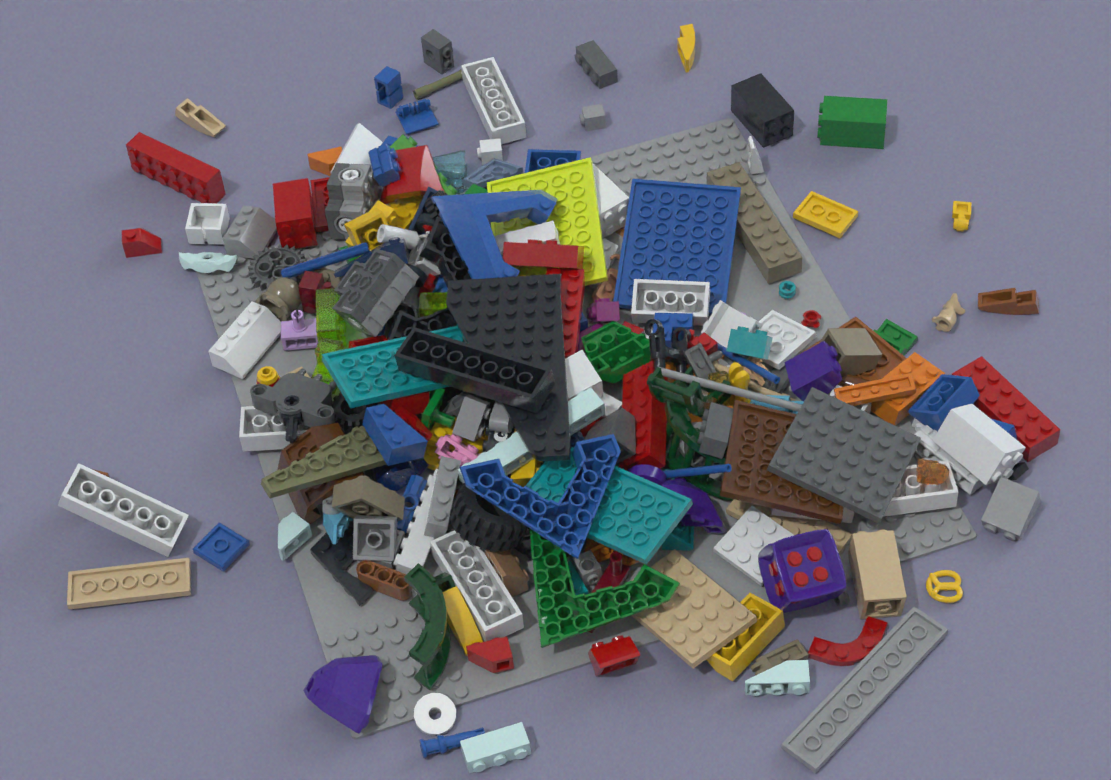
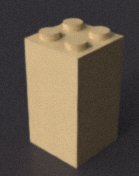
[848,529,907,619]

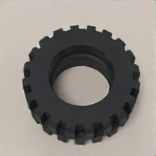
[450,483,528,552]

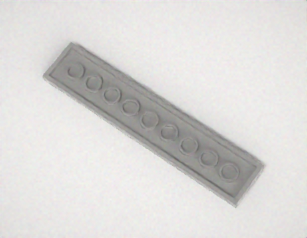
[781,606,948,773]

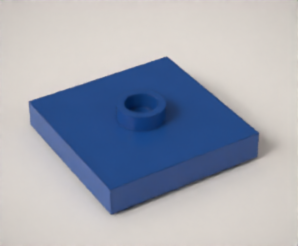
[192,522,250,572]

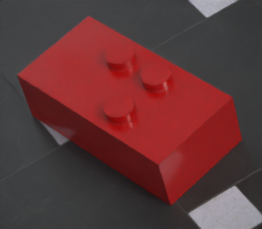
[503,239,584,269]

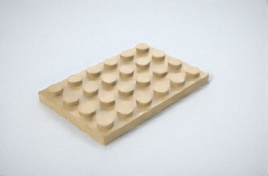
[631,550,757,669]

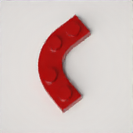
[808,616,888,666]

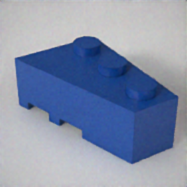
[362,404,428,466]

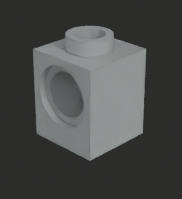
[572,550,602,586]

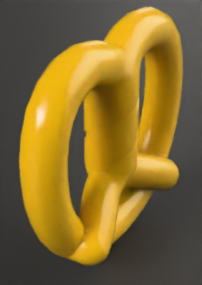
[926,570,963,603]

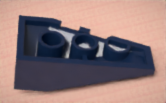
[334,237,410,278]

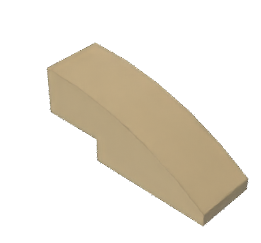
[175,98,226,137]

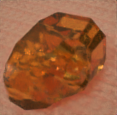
[916,458,949,485]

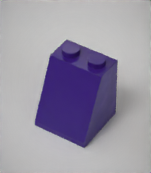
[785,341,842,401]

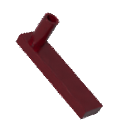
[587,552,630,633]

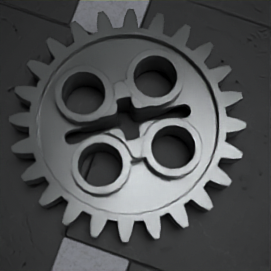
[248,244,307,291]

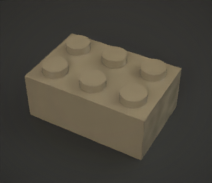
[332,476,405,521]

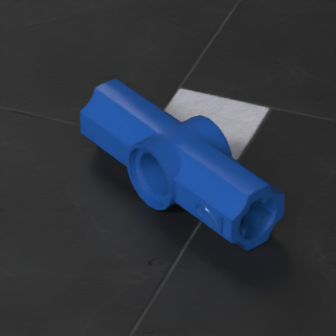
[397,475,427,535]

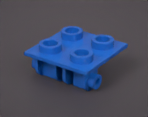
[395,99,439,135]

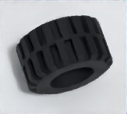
[332,392,378,435]

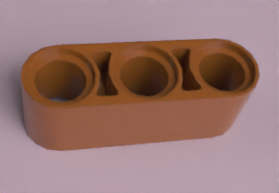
[356,560,413,601]

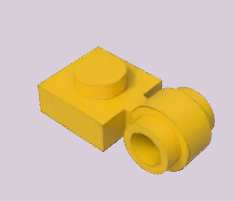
[952,201,972,232]

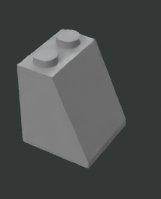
[981,477,1041,541]

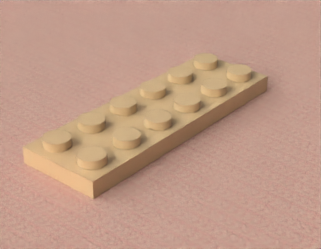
[726,499,852,556]
[67,558,191,610]

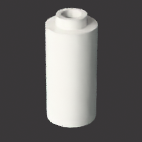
[377,224,420,249]

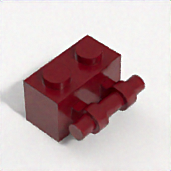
[298,271,337,315]

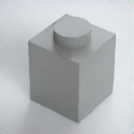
[579,104,606,131]

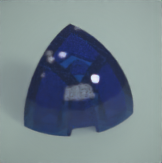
[374,458,429,491]

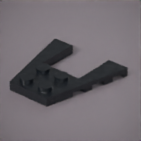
[310,527,403,606]

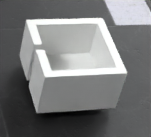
[185,203,230,244]

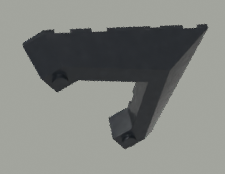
[387,216,471,340]

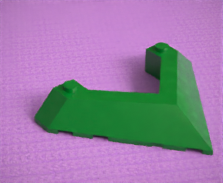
[529,528,680,648]

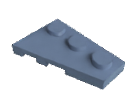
[463,158,523,188]

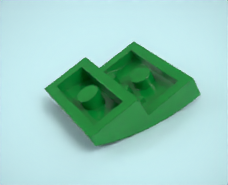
[874,319,918,356]

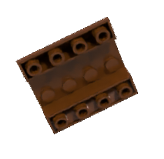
[278,423,365,524]

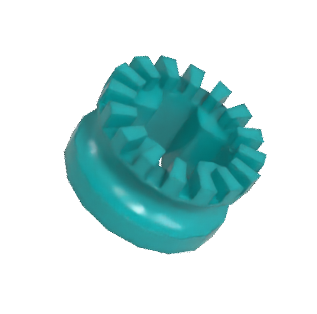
[779,281,796,299]

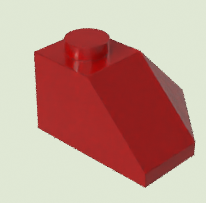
[122,228,162,258]

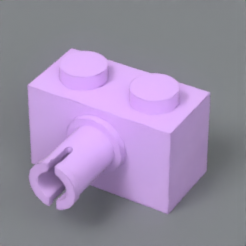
[281,310,321,351]

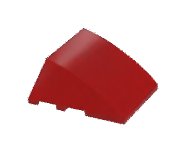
[380,145,445,204]

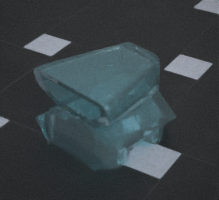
[432,150,468,194]

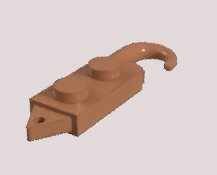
[591,254,620,303]

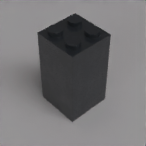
[731,73,794,148]

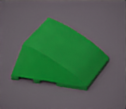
[581,321,651,383]

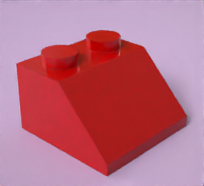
[588,635,641,677]

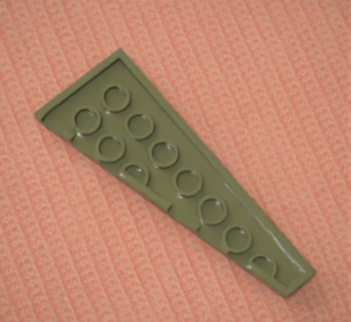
[261,426,386,499]

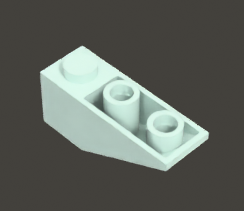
[745,660,810,696]

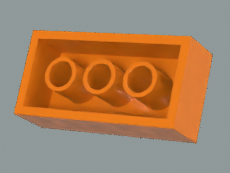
[871,352,945,426]

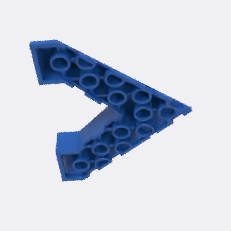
[431,190,557,279]
[460,434,621,559]

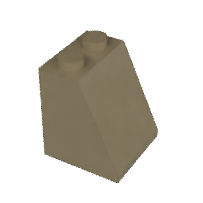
[820,328,882,377]

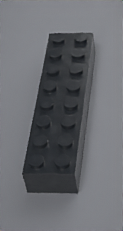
[394,327,555,413]

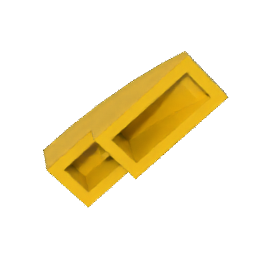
[677,24,695,73]
[442,586,483,656]

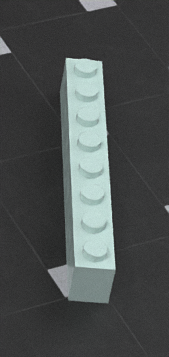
[458,387,605,483]

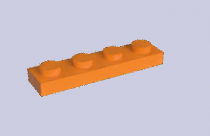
[834,373,916,406]

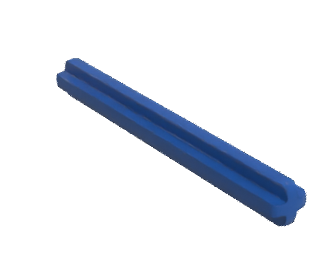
[281,242,370,278]

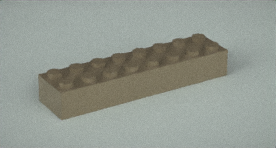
[707,162,802,284]

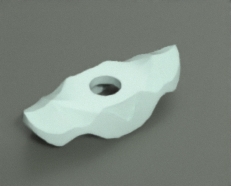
[179,252,238,273]

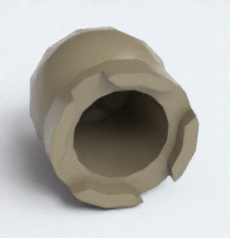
[256,277,301,322]

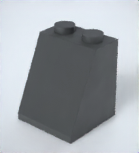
[585,408,636,465]

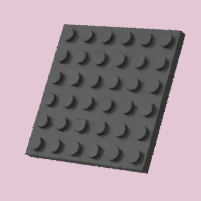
[767,387,921,523]

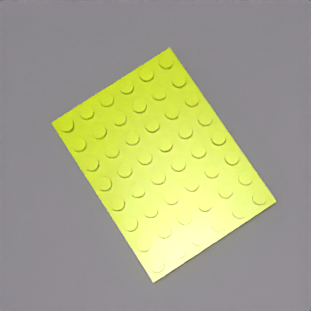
[487,157,608,286]

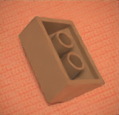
[483,549,529,597]

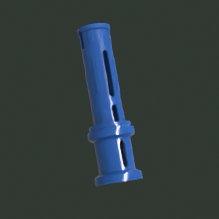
[419,727,485,758]

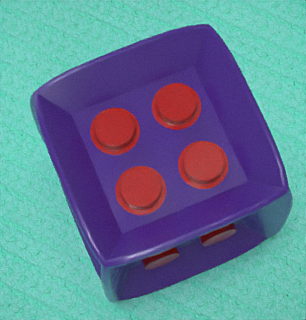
[758,529,846,613]

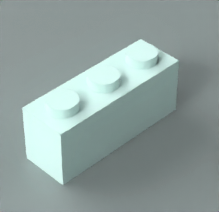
[460,722,531,773]

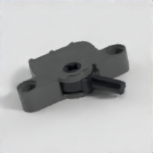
[250,368,337,443]

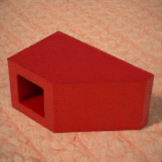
[466,636,514,673]

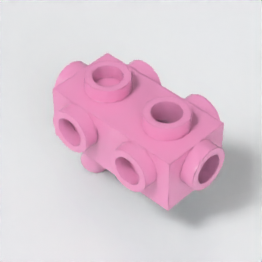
[435,434,480,469]

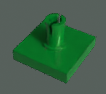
[421,388,455,431]

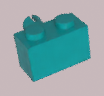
[726,326,773,360]

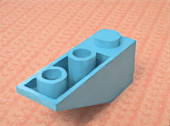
[323,512,354,544]

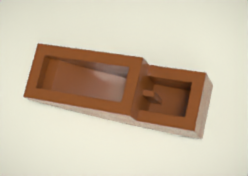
[978,288,1039,315]

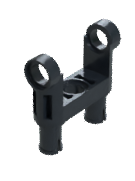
[644,319,691,378]

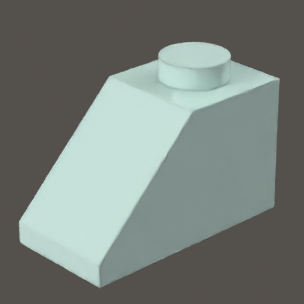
[278,512,312,561]

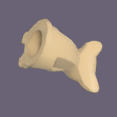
[932,293,965,332]

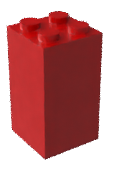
[273,178,318,249]

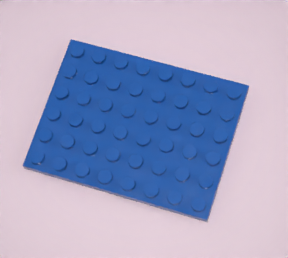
[613,179,741,316]

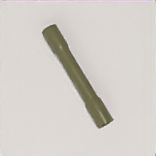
[413,69,462,100]

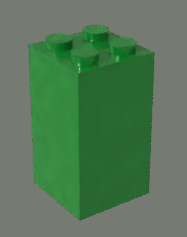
[817,96,888,149]

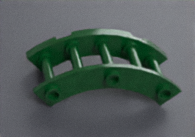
[647,367,732,418]
[665,400,734,501]
[404,563,451,690]

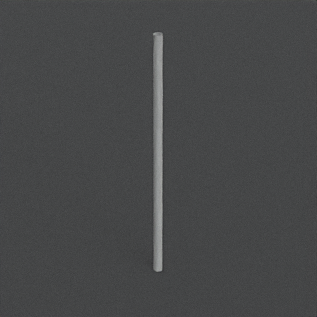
[659,367,802,412]

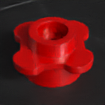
[801,310,821,328]

